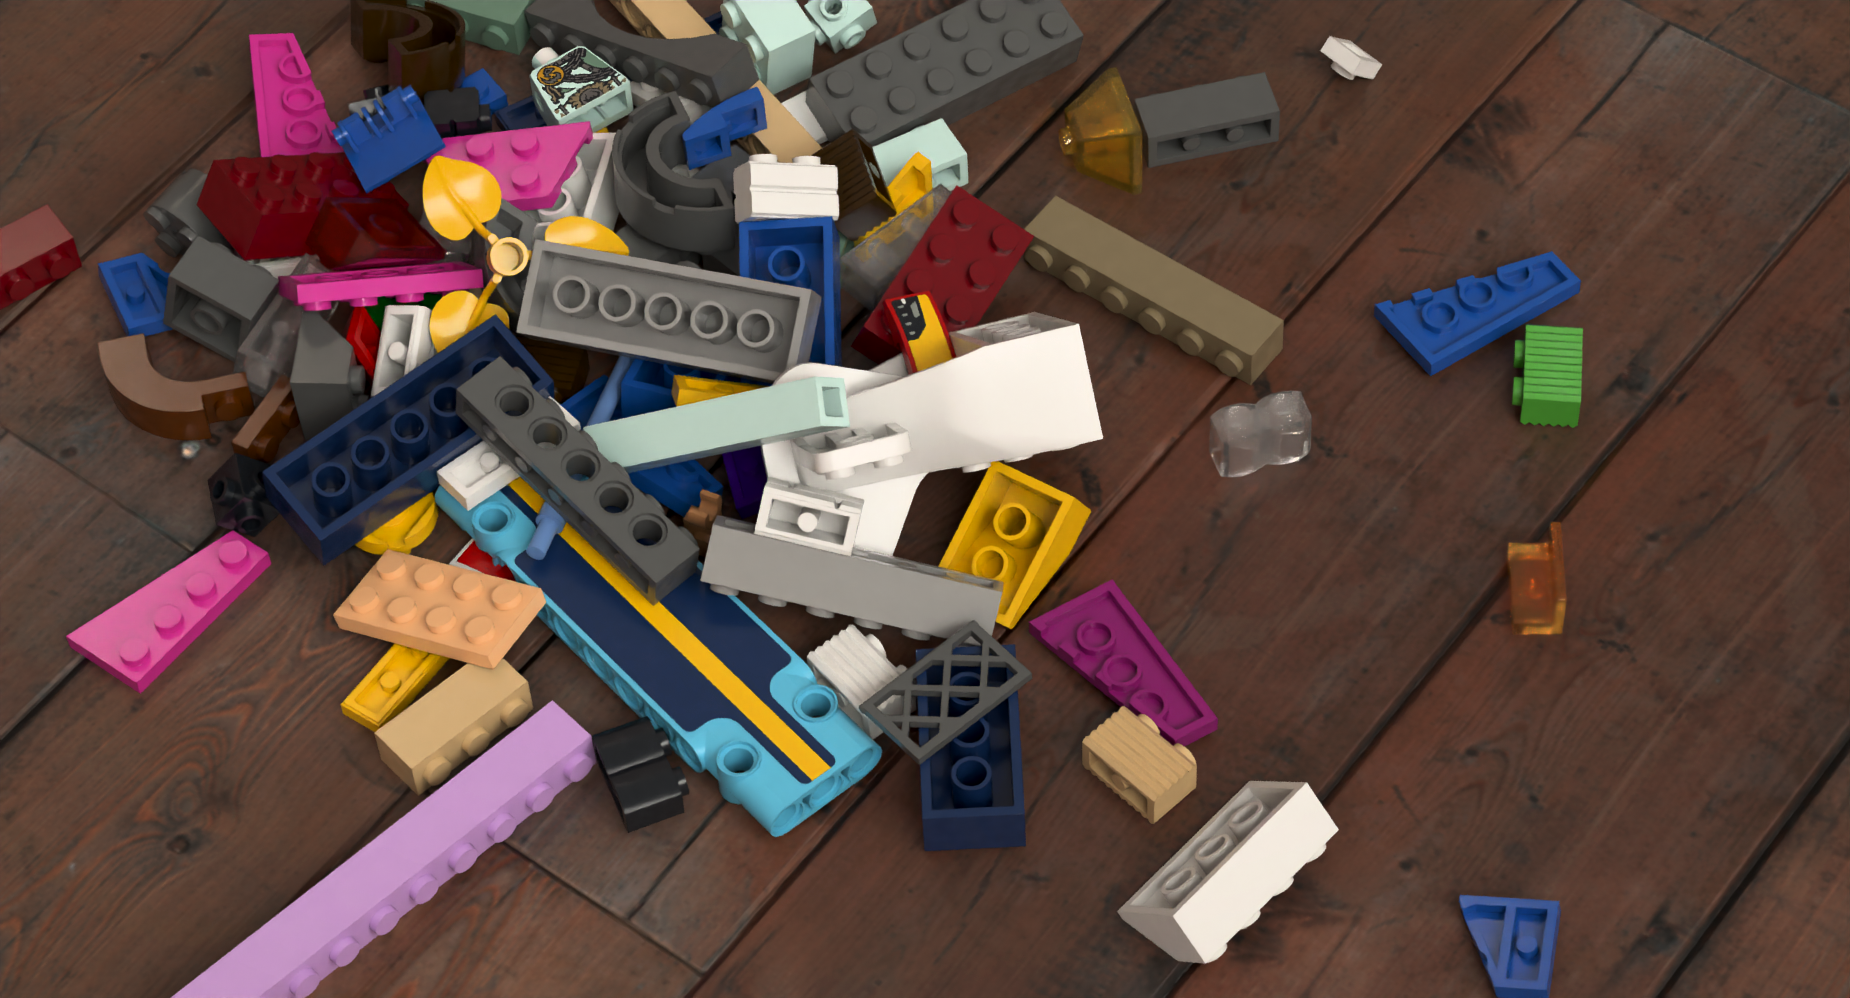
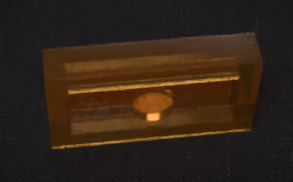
[1507,522,1567,634]

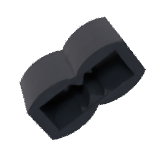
[592,716,689,833]

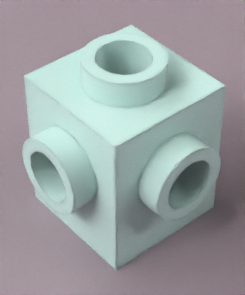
[804,0,877,54]

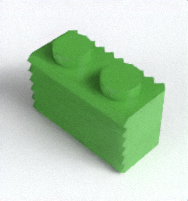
[1512,324,1583,428]

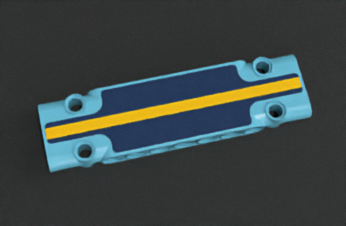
[435,475,882,837]

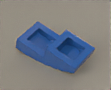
[682,87,767,170]

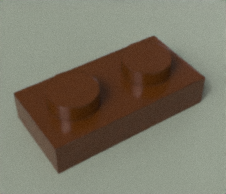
[231,375,300,463]

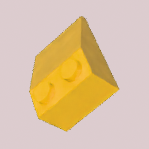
[938,461,1091,630]

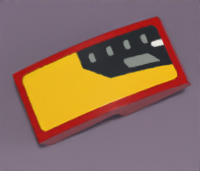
[882,290,956,375]

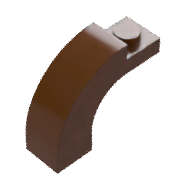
[97,333,255,441]

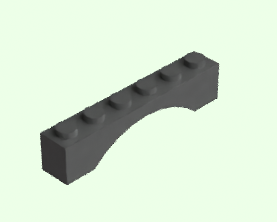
[524,0,759,108]

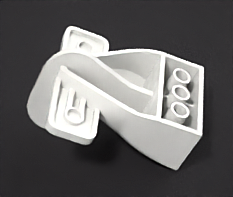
[761,312,1103,556]

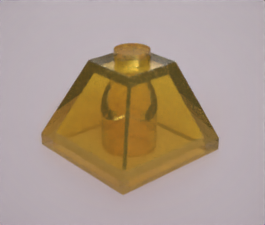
[1059,67,1142,195]

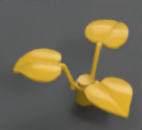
[422,155,629,353]

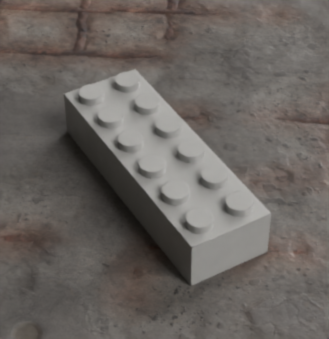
[516,239,822,384]

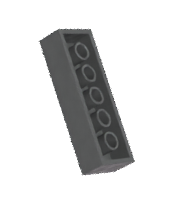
[805,0,1084,147]

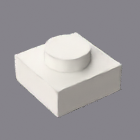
[1320,36,1382,80]

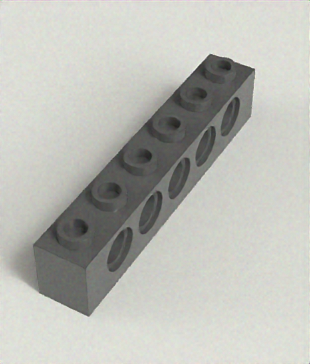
[455,356,700,606]

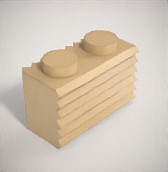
[1082,706,1197,824]

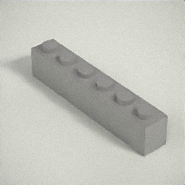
[700,515,1004,647]

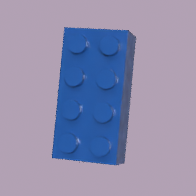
[739,216,842,386]

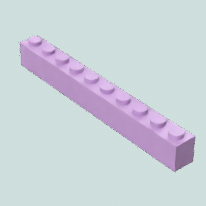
[171,700,597,998]

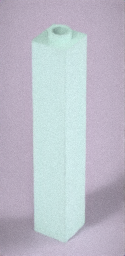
[583,377,850,473]

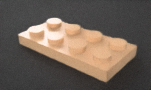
[333,549,546,670]

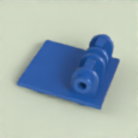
[332,85,446,193]

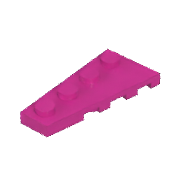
[249,33,344,157]
[66,530,271,694]

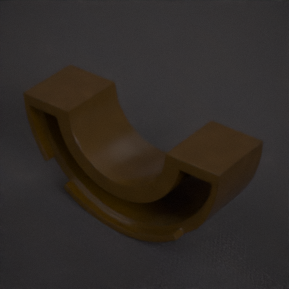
[350,0,465,106]

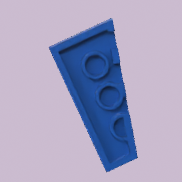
[1374,251,1581,376]
[560,374,724,517]

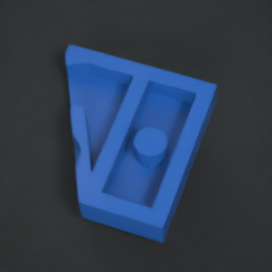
[98,253,172,336]
[1459,895,1561,998]

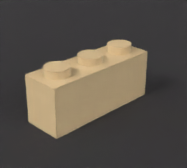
[374,658,533,796]

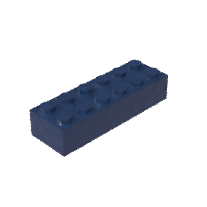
[262,314,554,566]

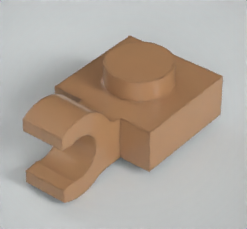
[683,489,722,557]

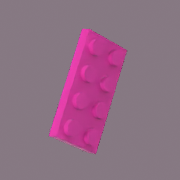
[278,261,484,311]

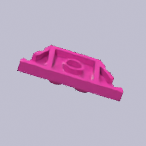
[422,121,593,211]

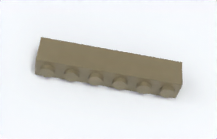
[1024,196,1284,385]

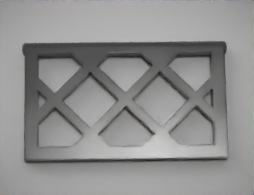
[859,620,1032,765]

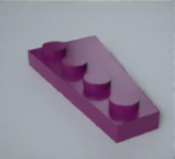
[1029,580,1218,746]

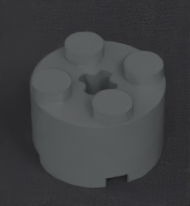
[143,168,235,258]

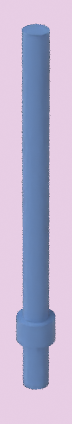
[526,356,634,560]

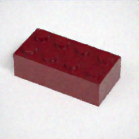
[196,152,409,260]
[851,185,1034,365]

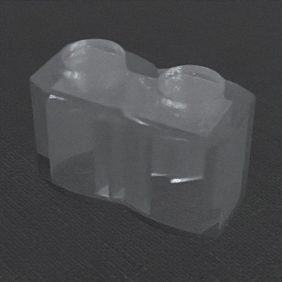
[1209,391,1312,477]

